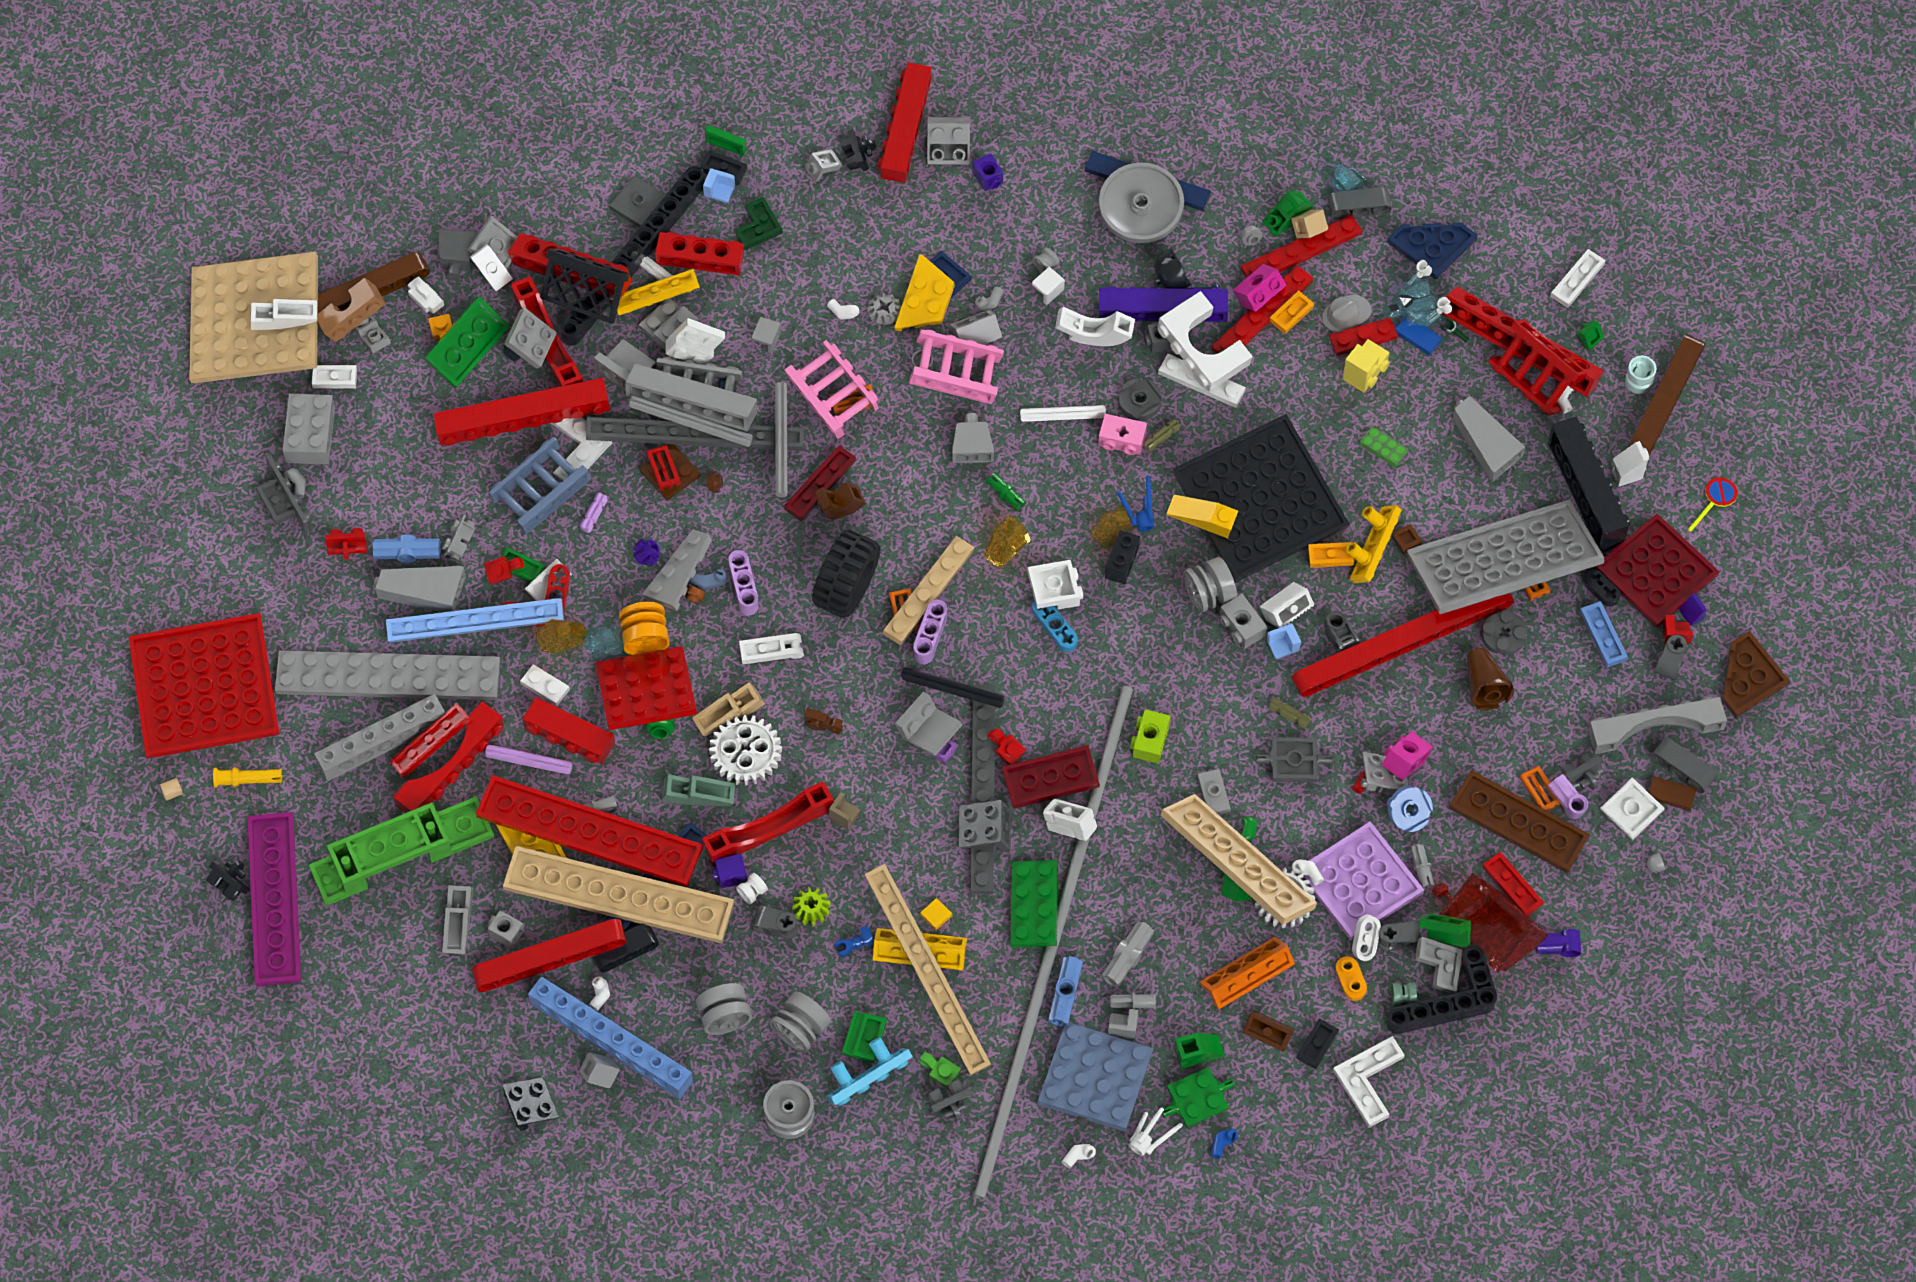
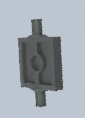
[1256,737,1333,782]

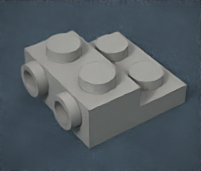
[639,299,699,351]

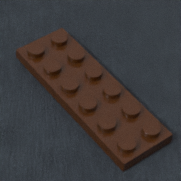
[1449,770,1590,873]

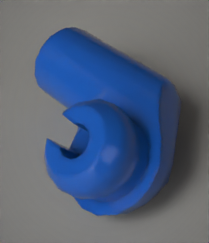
[1210,1129,1238,1159]

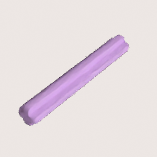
[485,745,573,774]

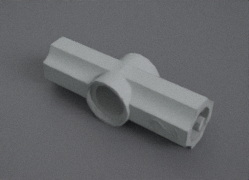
[1102,921,1154,987]

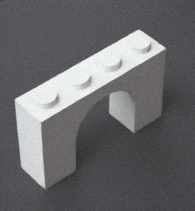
[1157,291,1253,392]

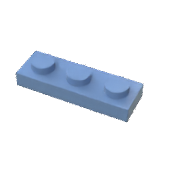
[1580,601,1628,668]

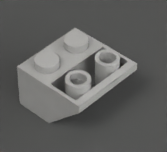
[927,117,970,165]

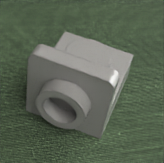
[805,149,842,182]

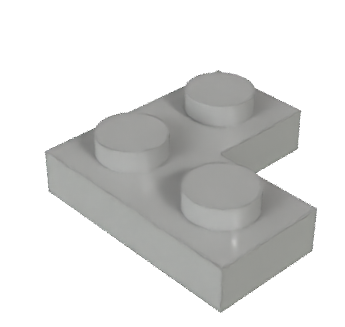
[1415,937,1463,994]

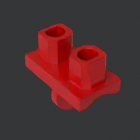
[325,528,367,560]

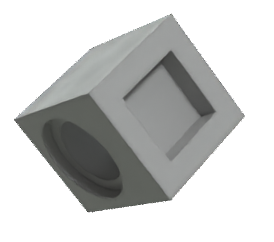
[487,910,525,950]

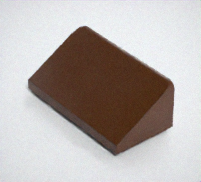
[1243,1010,1295,1052]

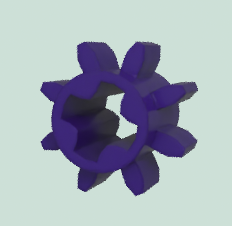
[633,538,660,566]

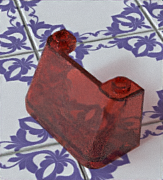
[1439,873,1549,972]

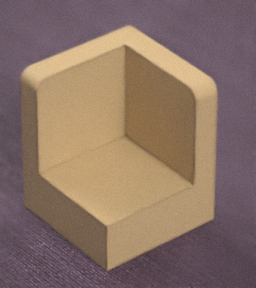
[1291,209,1328,238]

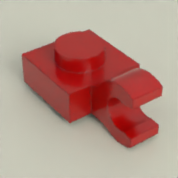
[484,557,525,585]
[987,728,1026,765]

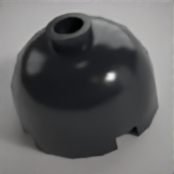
[1152,248,1191,289]

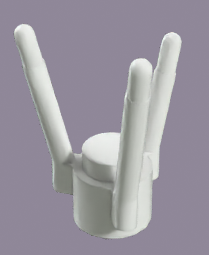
[1128,1107,1183,1156]

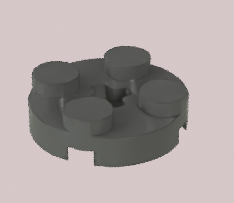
[1119,378,1161,421]
[1482,611,1527,655]

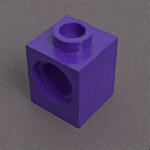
[972,153,1003,191]
[712,854,747,889]

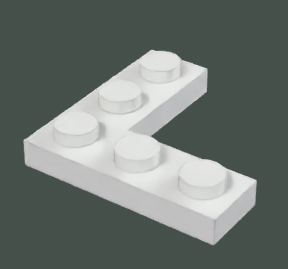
[551,418,612,482]
[1333,1036,1405,1128]

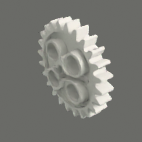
[709,715,782,786]

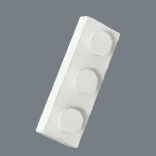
[1550,249,1606,308]

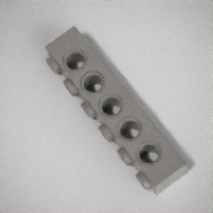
[314,694,445,782]

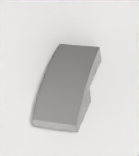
[354,315,391,353]

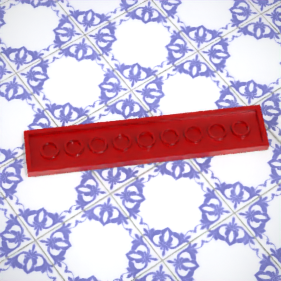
[476,775,703,887]

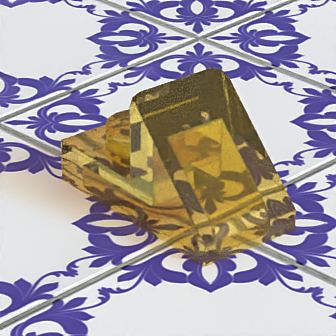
[1090,505,1132,549]

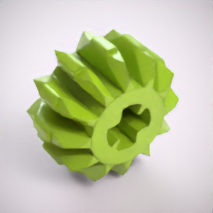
[792,887,831,926]

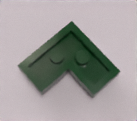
[735,197,783,250]

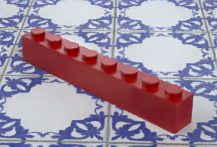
[433,378,610,446]

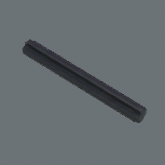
[901,667,1005,708]

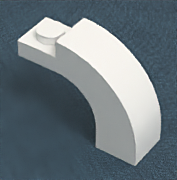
[1055,307,1135,346]

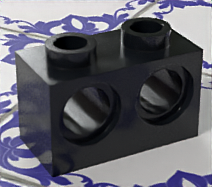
[1105,530,1140,585]

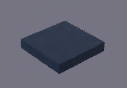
[930,251,972,299]

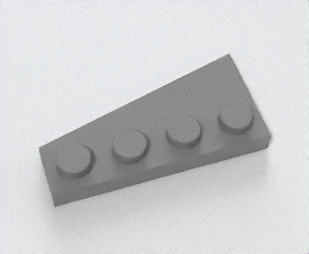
[642,529,712,611]

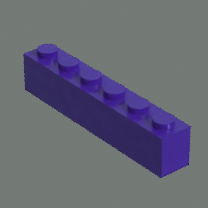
[1099,286,1228,322]

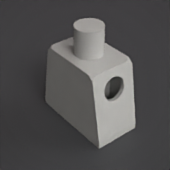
[952,413,994,463]

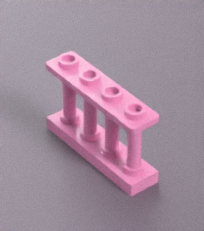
[909,330,1004,404]
[785,340,879,439]

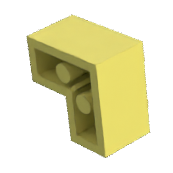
[1343,339,1390,393]

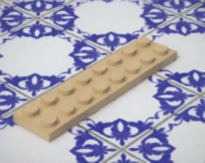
[1161,794,1317,925]

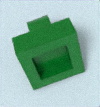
[1575,320,1605,351]

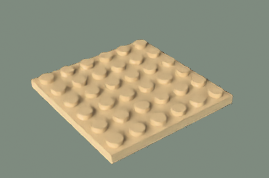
[189,252,318,383]

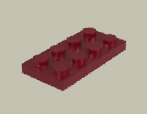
[1002,745,1100,809]

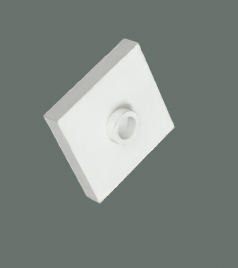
[1600,778,1665,841]

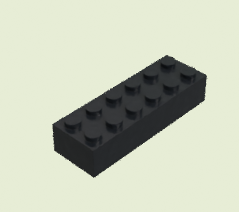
[1548,416,1630,553]

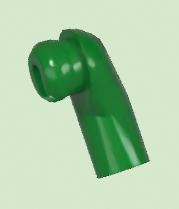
[1241,816,1257,842]

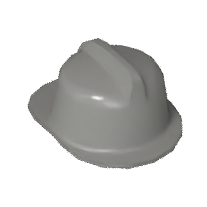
[1323,295,1371,332]

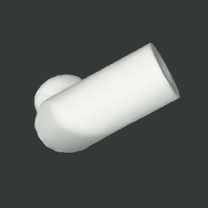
[827,299,859,320]
[1062,1144,1096,1169]

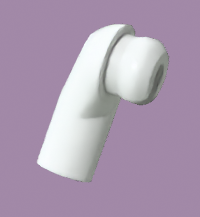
[1557,386,1574,414]
[1292,859,1324,885]
[589,976,610,1011]

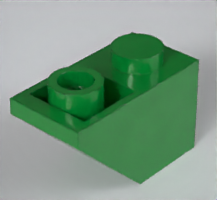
[1262,191,1314,236]
[1174,1033,1225,1069]

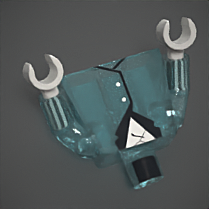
[1387,260,1452,326]

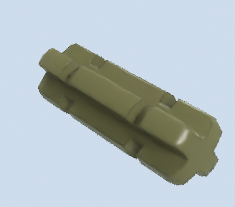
[1143,419,1180,452]
[1269,698,1311,728]

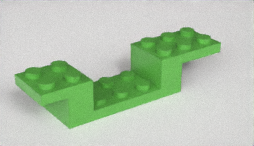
[309,796,494,906]

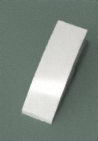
[251,299,317,330]

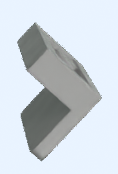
[950,310,1002,345]

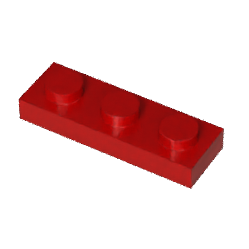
[1329,318,1398,356]
[1482,852,1544,918]

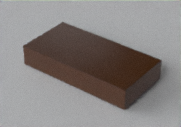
[1649,776,1697,811]

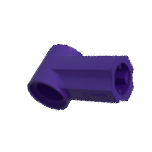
[1535,929,1581,957]

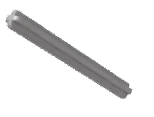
[775,382,787,497]
[629,395,753,447]

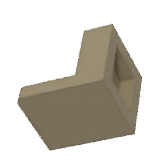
[829,792,861,830]

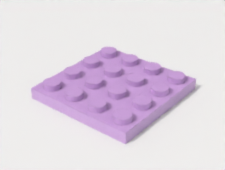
[1299,821,1424,941]

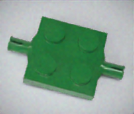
[1162,1067,1235,1128]

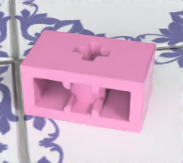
[1098,414,1147,455]

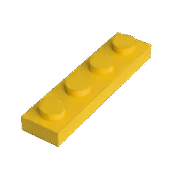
[617,269,700,315]

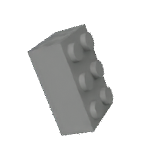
[283,394,335,464]

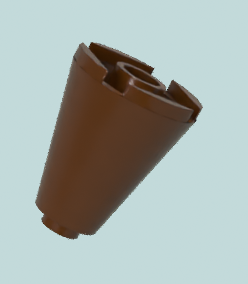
[1467,648,1514,710]

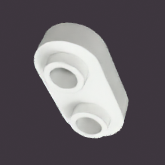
[1352,915,1381,961]

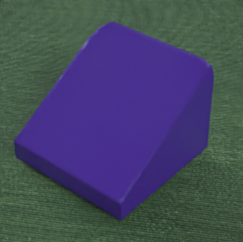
[1679,593,1707,626]

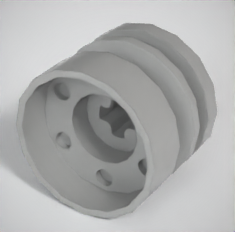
[1183,557,1237,613]
[769,991,831,1053]

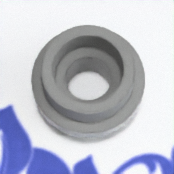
[1241,226,1262,246]

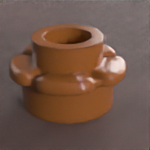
[686,585,705,604]

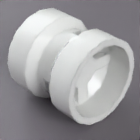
[736,873,768,904]

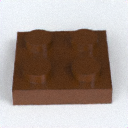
[639,444,701,501]

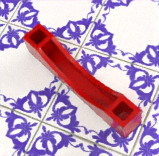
[511,276,583,387]
[393,701,504,813]
[702,781,834,867]

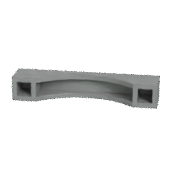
[1588,696,1727,754]

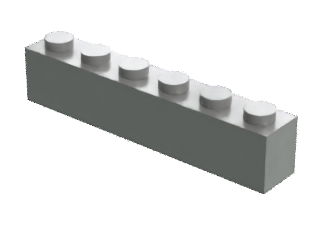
[626,364,757,432]

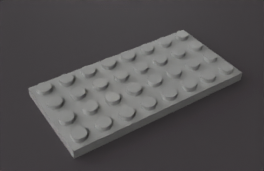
[1407,499,1604,614]

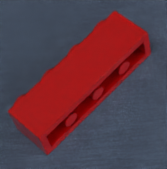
[523,697,615,765]

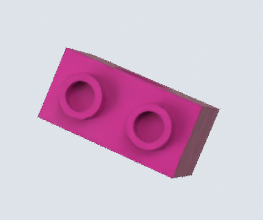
[1233,264,1286,312]
[1382,731,1433,781]

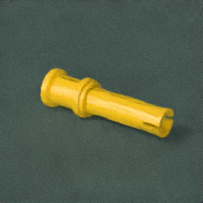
[213,767,282,788]

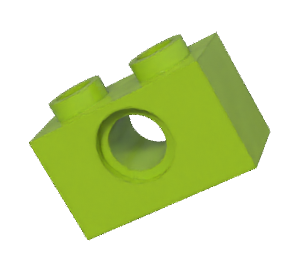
[1130,709,1171,764]

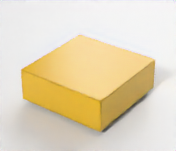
[920,898,952,930]

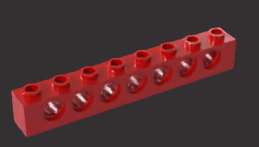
[1442,286,1604,397]

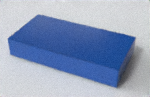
[1395,315,1442,356]

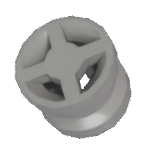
[1032,247,1059,273]

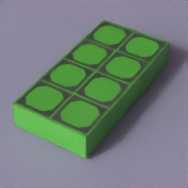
[1360,426,1408,468]

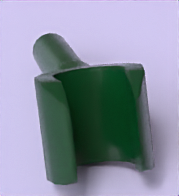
[1441,319,1469,342]

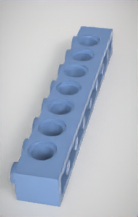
[528,976,693,1099]

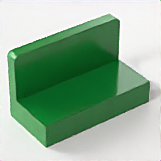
[1419,913,1471,948]

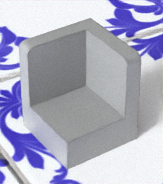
[752,317,781,354]
[1108,1009,1139,1039]
[579,1052,620,1088]

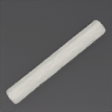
[1020,405,1106,422]

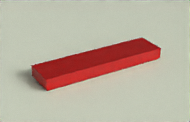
[389,703,472,778]

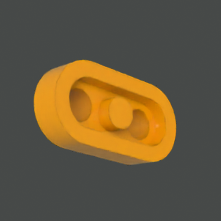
[1335,956,1367,1001]

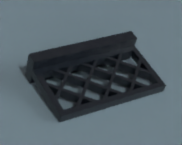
[540,249,630,324]

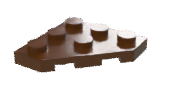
[1722,631,1790,718]

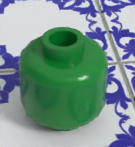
[646,719,675,739]

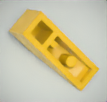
[1166,495,1238,538]

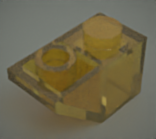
[984,514,1031,569]
[535,619,590,654]

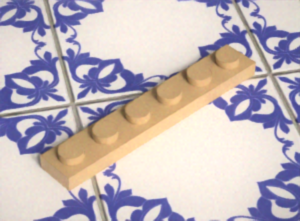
[883,536,975,645]

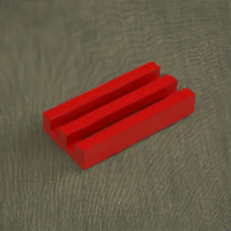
[646,445,681,491]

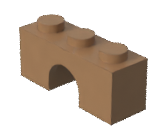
[318,278,385,342]

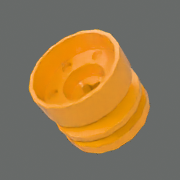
[619,602,669,655]

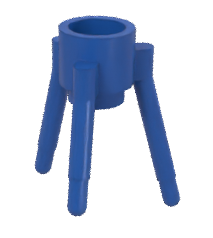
[1117,475,1155,532]

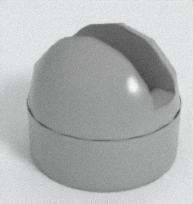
[1647,853,1665,872]

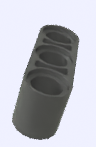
[1328,187,1392,219]
[1651,738,1717,793]

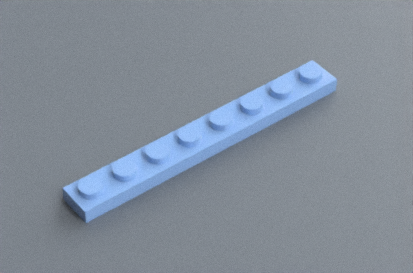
[386,598,564,643]

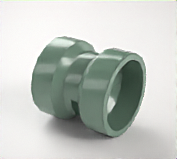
[1391,982,1417,1006]

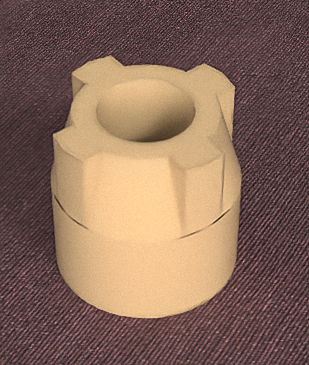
[159,778,183,801]

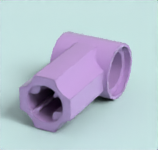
[1547,774,1588,819]

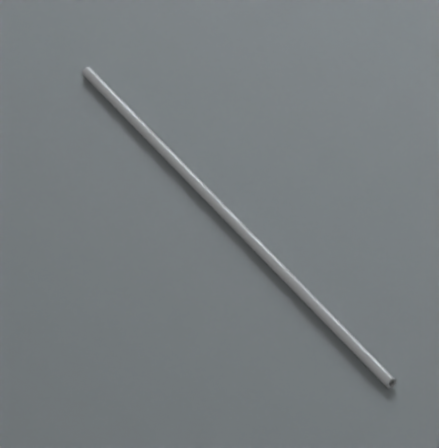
[973,686,1133,1200]

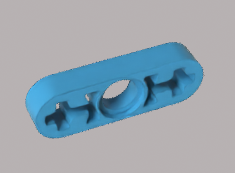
[1032,600,1078,652]

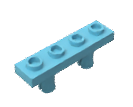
[826,1037,913,1106]

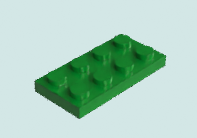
[423,296,510,388]
[1011,860,1058,948]

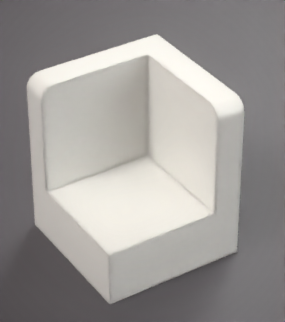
[1032,267,1065,305]

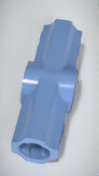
[373,535,441,563]
[1048,956,1083,1027]

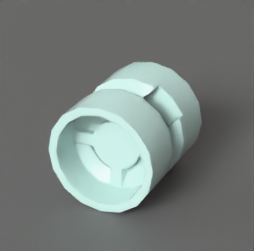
[1625,355,1657,394]

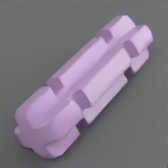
[580,493,607,533]

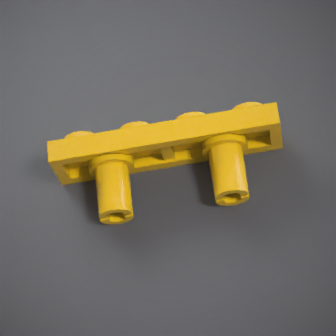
[1346,505,1402,583]

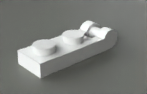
[739,633,804,665]

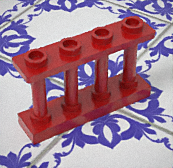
[1488,319,1588,416]

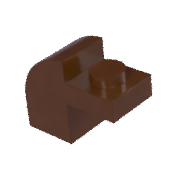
[815,482,866,520]

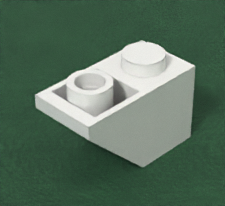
[1610,441,1649,487]

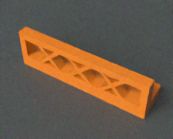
[1199,937,1295,1009]

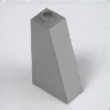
[1453,396,1525,482]
[373,566,466,612]

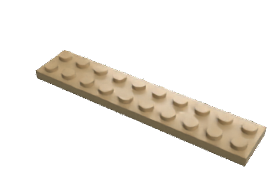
[503,846,734,944]

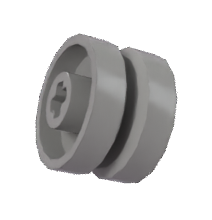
[696,983,753,1035]
[763,1080,815,1139]

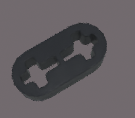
[1584,569,1621,607]

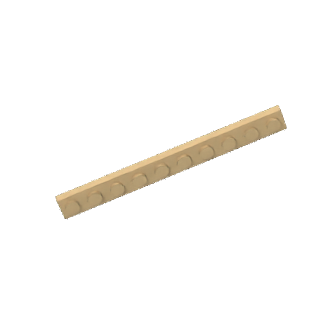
[865,864,991,1076]

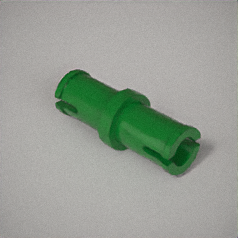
[986,472,1027,512]

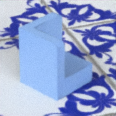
[703,168,735,203]
[1267,623,1301,659]

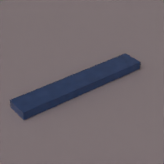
[1085,151,1211,211]

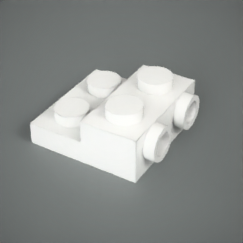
[666,318,725,365]
[1027,560,1083,609]

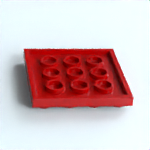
[596,646,697,731]

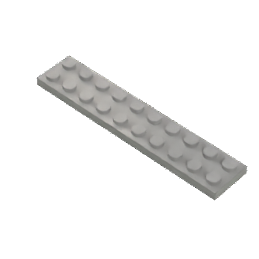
[275,651,501,700]

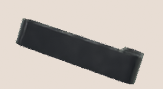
[1387,945,1497,1034]

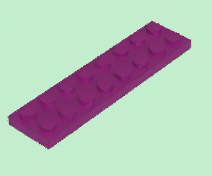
[247,812,302,987]

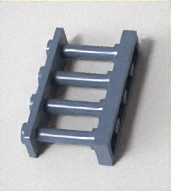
[489,437,591,535]

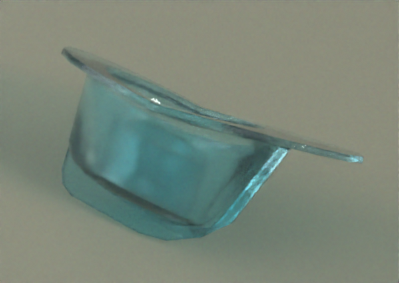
[1331,159,1372,191]

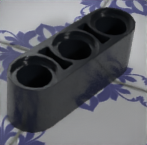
[592,924,659,973]

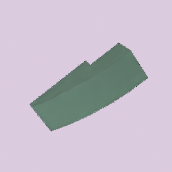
[662,774,735,806]

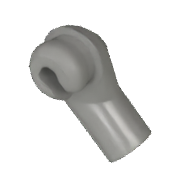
[975,287,1004,311]
[284,468,306,498]

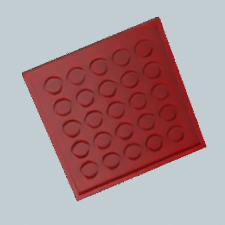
[129,613,280,759]

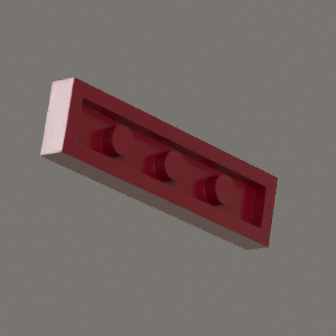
[784,445,856,521]

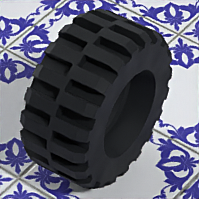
[812,530,881,618]

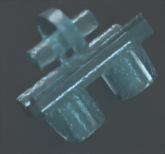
[584,625,623,660]

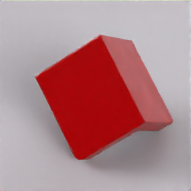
[1663,615,1693,644]

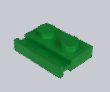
[842,1010,887,1063]

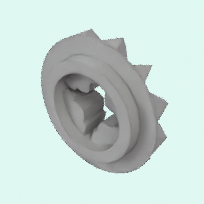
[867,292,901,325]

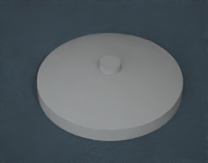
[1099,163,1184,243]

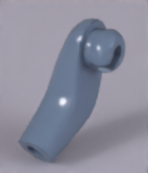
[688,569,728,591]

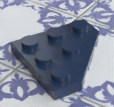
[1387,223,1478,280]

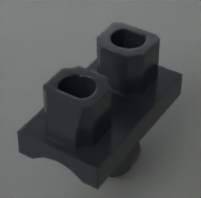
[840,129,877,171]
[206,860,250,901]

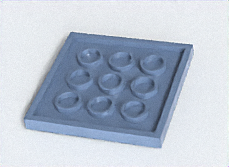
[1037,1022,1153,1132]

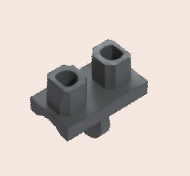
[1562,754,1604,790]
[927,1079,971,1121]

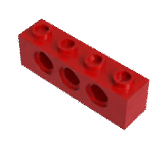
[655,232,744,276]

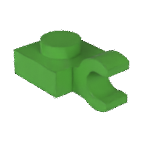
[919,1052,961,1089]

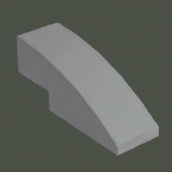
[442,885,473,954]

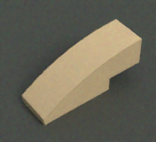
[692,682,765,736]

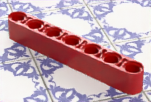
[472,919,626,992]

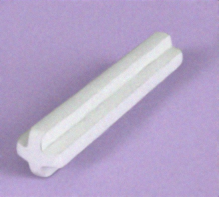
[630,251,673,281]

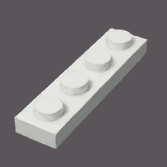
[1158,354,1246,408]

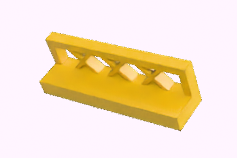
[873,928,967,970]

